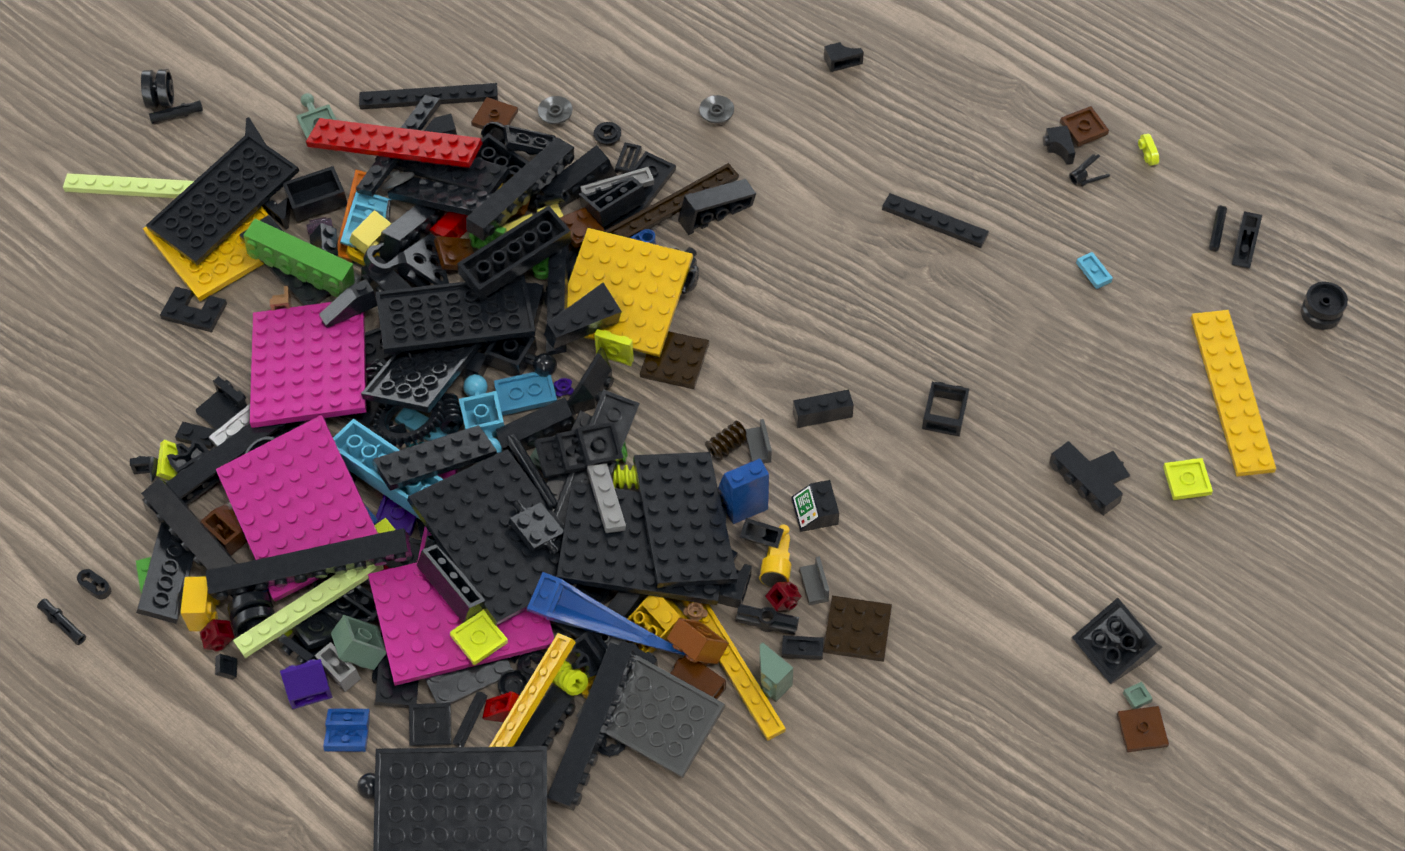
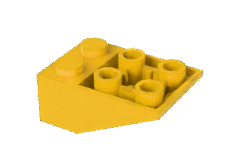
[627,595,690,653]

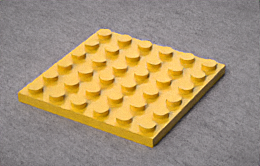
[143,207,268,302]
[567,228,693,357]

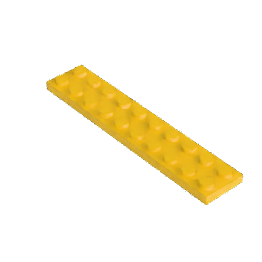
[1191,310,1276,477]

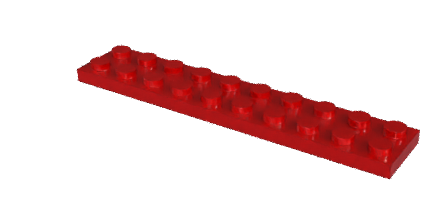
[306,118,482,168]

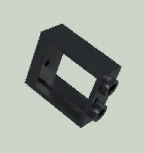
[922,381,969,437]

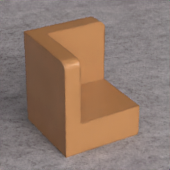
[270,286,291,311]

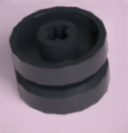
[141,69,174,108]
[1301,281,1348,330]
[227,591,275,637]

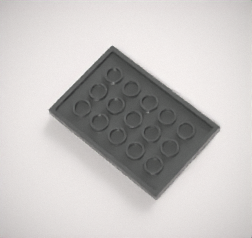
[576,655,726,778]

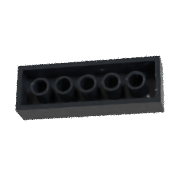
[457,205,571,301]

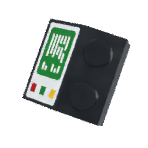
[791,480,839,532]

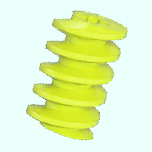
[613,464,638,489]
[552,661,588,695]

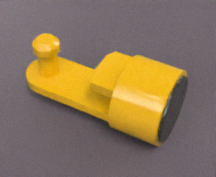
[759,524,792,587]

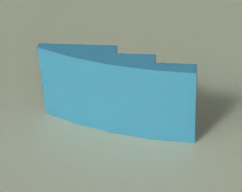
[340,190,392,248]

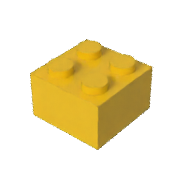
[181,576,220,631]

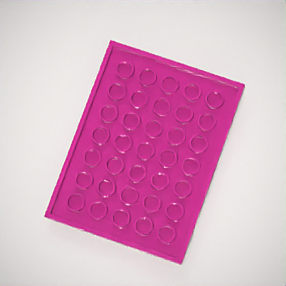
[250,302,366,428]
[216,415,378,602]
[368,562,554,686]

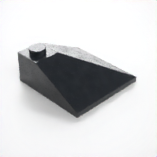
[1072,598,1162,684]

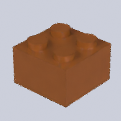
[667,618,729,665]

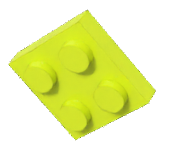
[594,329,634,366]
[1163,458,1213,500]
[450,610,508,665]

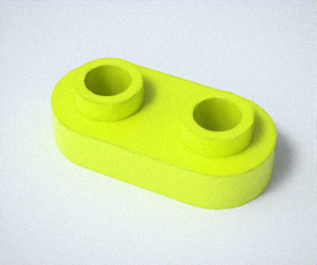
[1138,133,1159,166]

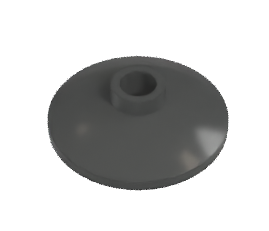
[699,95,734,123]
[538,96,573,124]
[381,170,414,190]

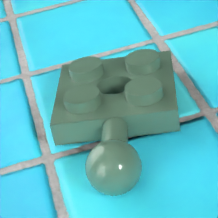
[296,93,337,139]

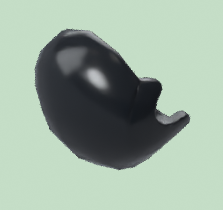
[481,121,506,144]
[498,669,529,695]

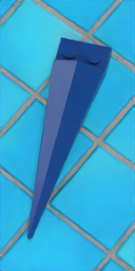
[527,572,686,656]

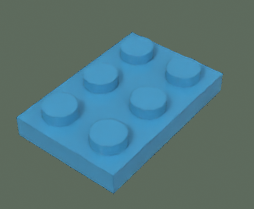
[494,372,557,416]

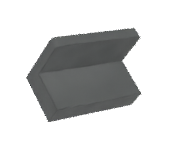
[745,419,772,464]
[799,556,829,606]

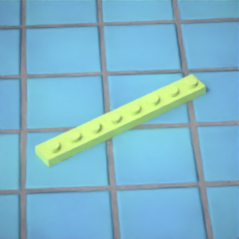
[63,173,194,198]
[233,564,384,658]

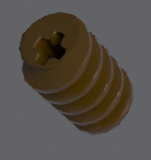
[705,420,747,460]

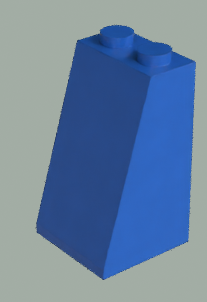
[718,459,769,524]

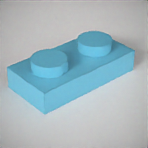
[1076,252,1113,289]

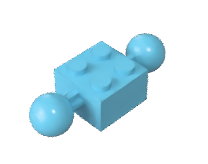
[459,374,504,453]

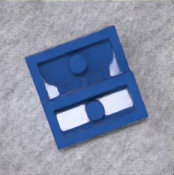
[323,709,370,752]

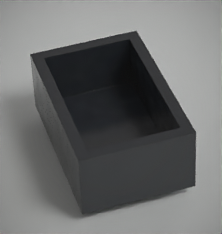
[282,166,347,222]

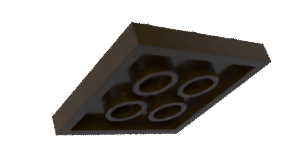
[640,331,709,389]
[823,595,892,662]

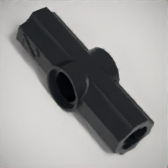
[736,604,799,635]

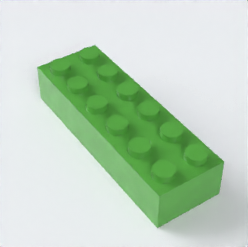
[243,219,355,297]

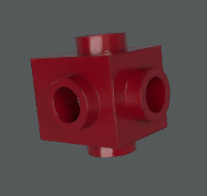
[765,582,802,611]
[200,619,234,651]

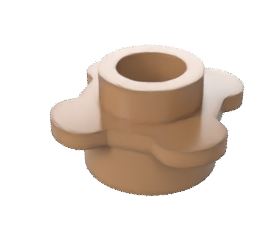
[683,602,708,621]

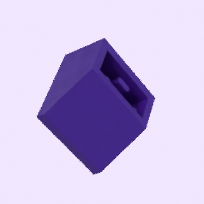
[280,659,333,710]

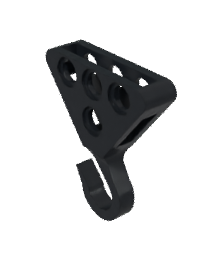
[363,234,449,287]

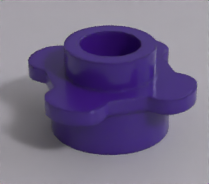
[554,378,574,397]

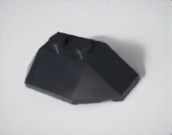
[567,347,614,414]
[313,573,378,623]

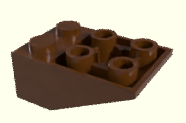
[201,502,248,555]

